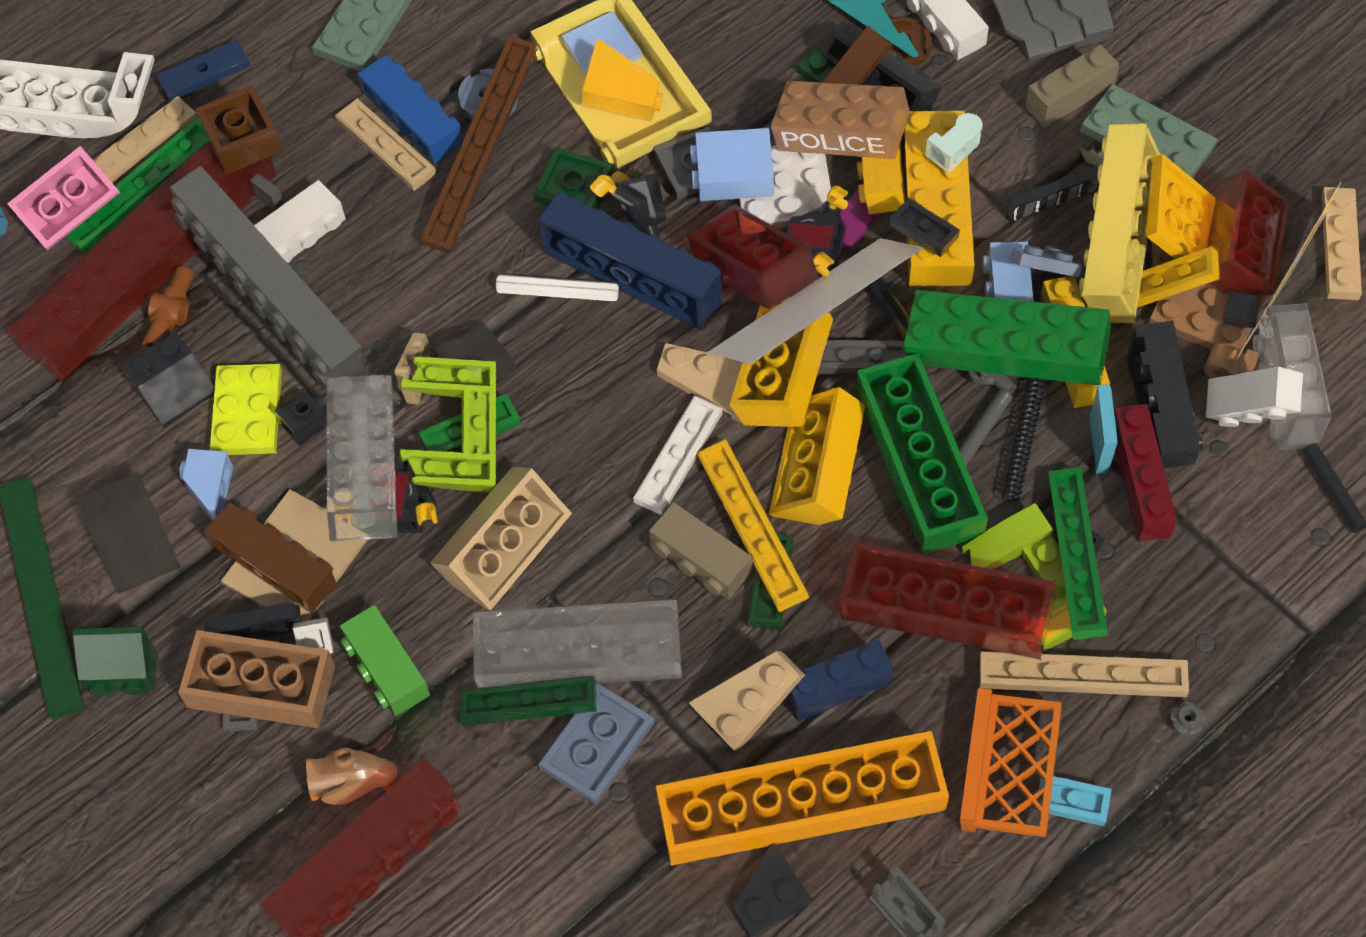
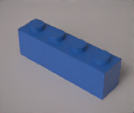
[358,55,462,164]

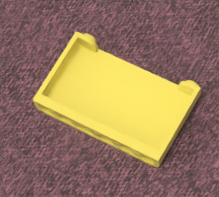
[530,0,712,169]

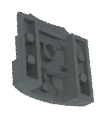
[992,0,1114,61]

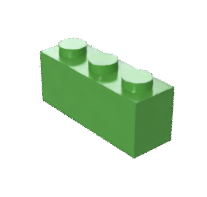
[340,605,430,717]

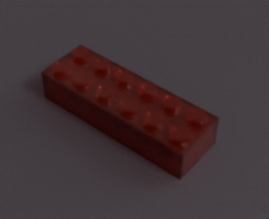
[838,543,1055,660]
[260,758,461,937]

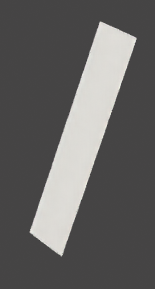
[708,238,924,364]

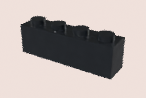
[821,22,942,111]

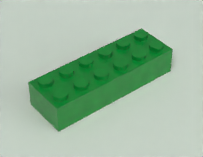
[904,290,1111,385]
[856,353,988,555]

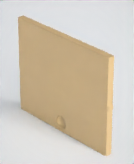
[221,489,370,622]

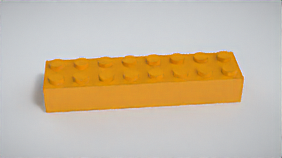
[656,731,949,866]

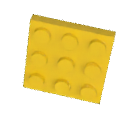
[1146,154,1217,259]

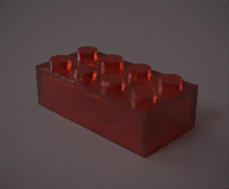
[687,205,818,310]

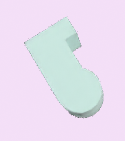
[925,113,983,173]

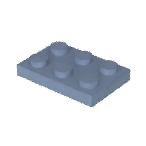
[538,683,655,805]

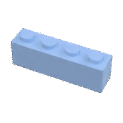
[982,242,1034,302]

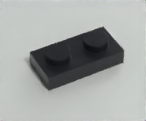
[889,198,960,257]

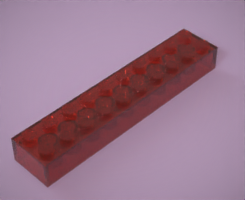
[7,141,277,382]

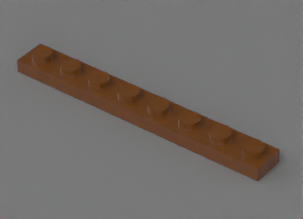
[420,35,538,254]

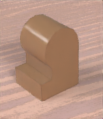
[1204,344,1260,379]

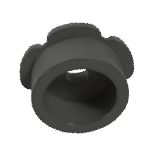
[1170,702,1205,736]

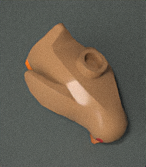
[306,748,398,805]

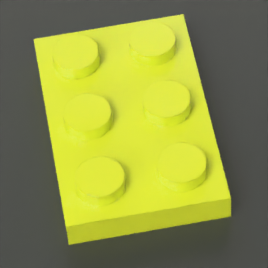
[210,364,282,455]

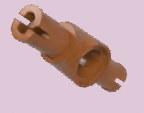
[142,267,194,349]

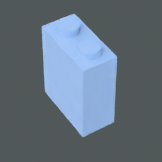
[690,128,774,201]

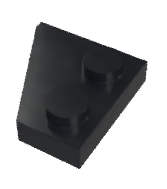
[733,843,812,937]

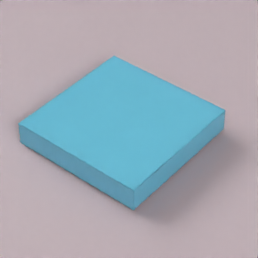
[1089,385,1117,474]

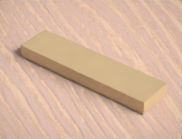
[335,98,436,191]

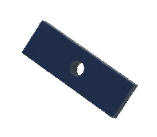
[156,39,250,102]

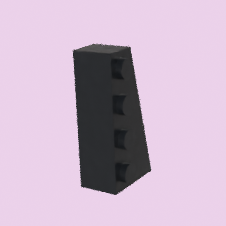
[1126,320,1203,469]

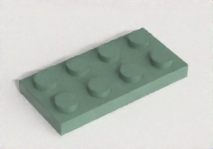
[312,0,412,72]
[1080,84,1218,178]

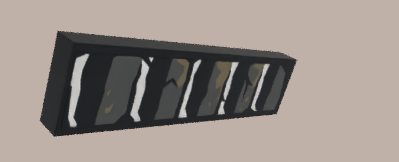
[1005,163,1103,223]

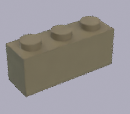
[1025,45,1120,128]
[649,503,753,600]

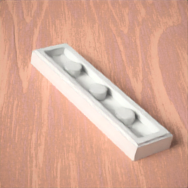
[633,396,723,515]

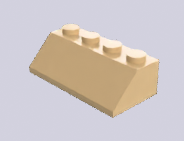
[430,467,572,611]

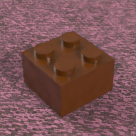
[195,85,282,175]

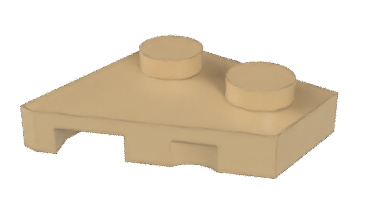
[394,333,431,404]

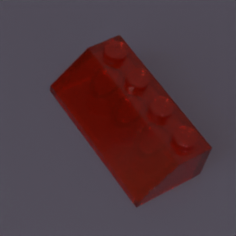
[1207,168,1290,296]

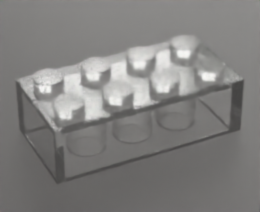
[1253,303,1332,451]

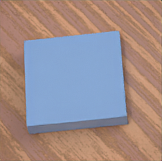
[561,11,642,75]

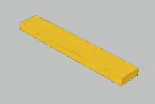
[697,439,809,612]

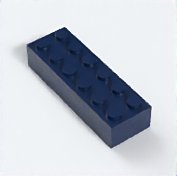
[539,192,722,331]

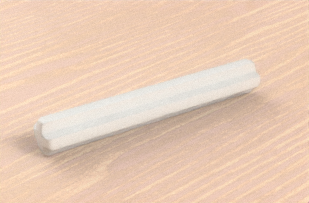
[496,275,619,301]

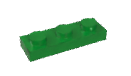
[419,393,521,452]

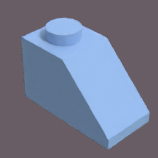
[180,449,233,521]

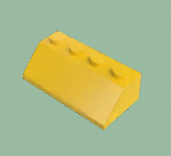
[769,387,865,525]

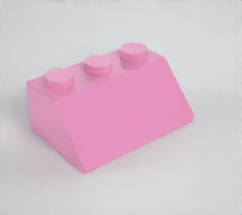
[7,146,120,250]

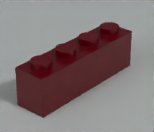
[1114,404,1177,542]

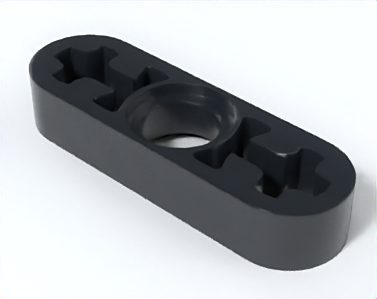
[205,603,302,639]

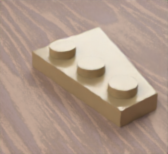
[657,343,742,424]
[689,651,805,751]

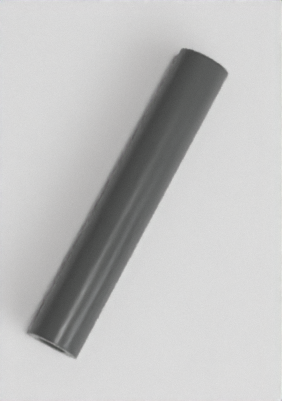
[959,389,1012,466]

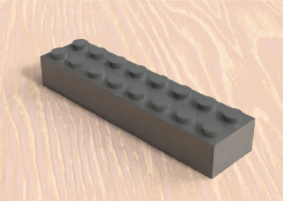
[170,165,364,393]

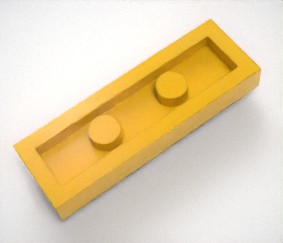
[1137,246,1220,308]

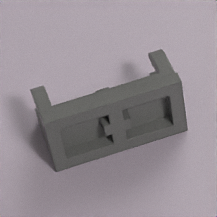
[869,866,946,937]

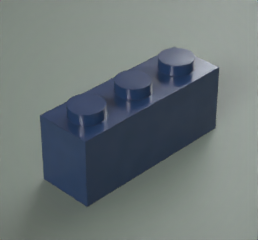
[787,639,893,722]

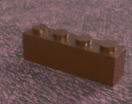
[204,502,337,614]

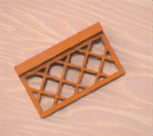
[960,688,1062,837]

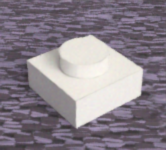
[293,617,334,654]

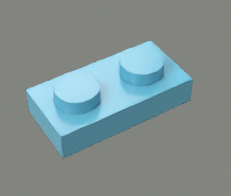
[1034,776,1112,826]

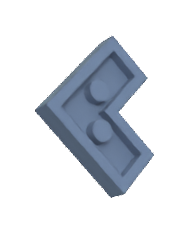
[1010,245,1082,277]

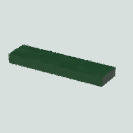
[460,675,597,726]

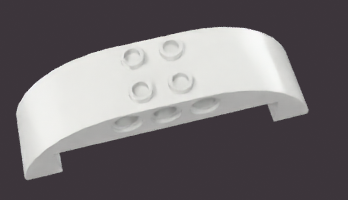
[0,52,155,138]

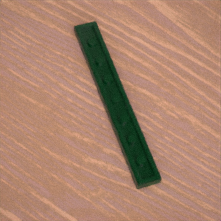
[0,477,85,720]

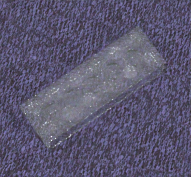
[327,375,398,541]
[473,599,682,689]

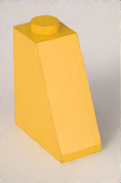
[582,39,664,121]

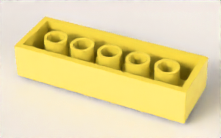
[1079,124,1160,323]

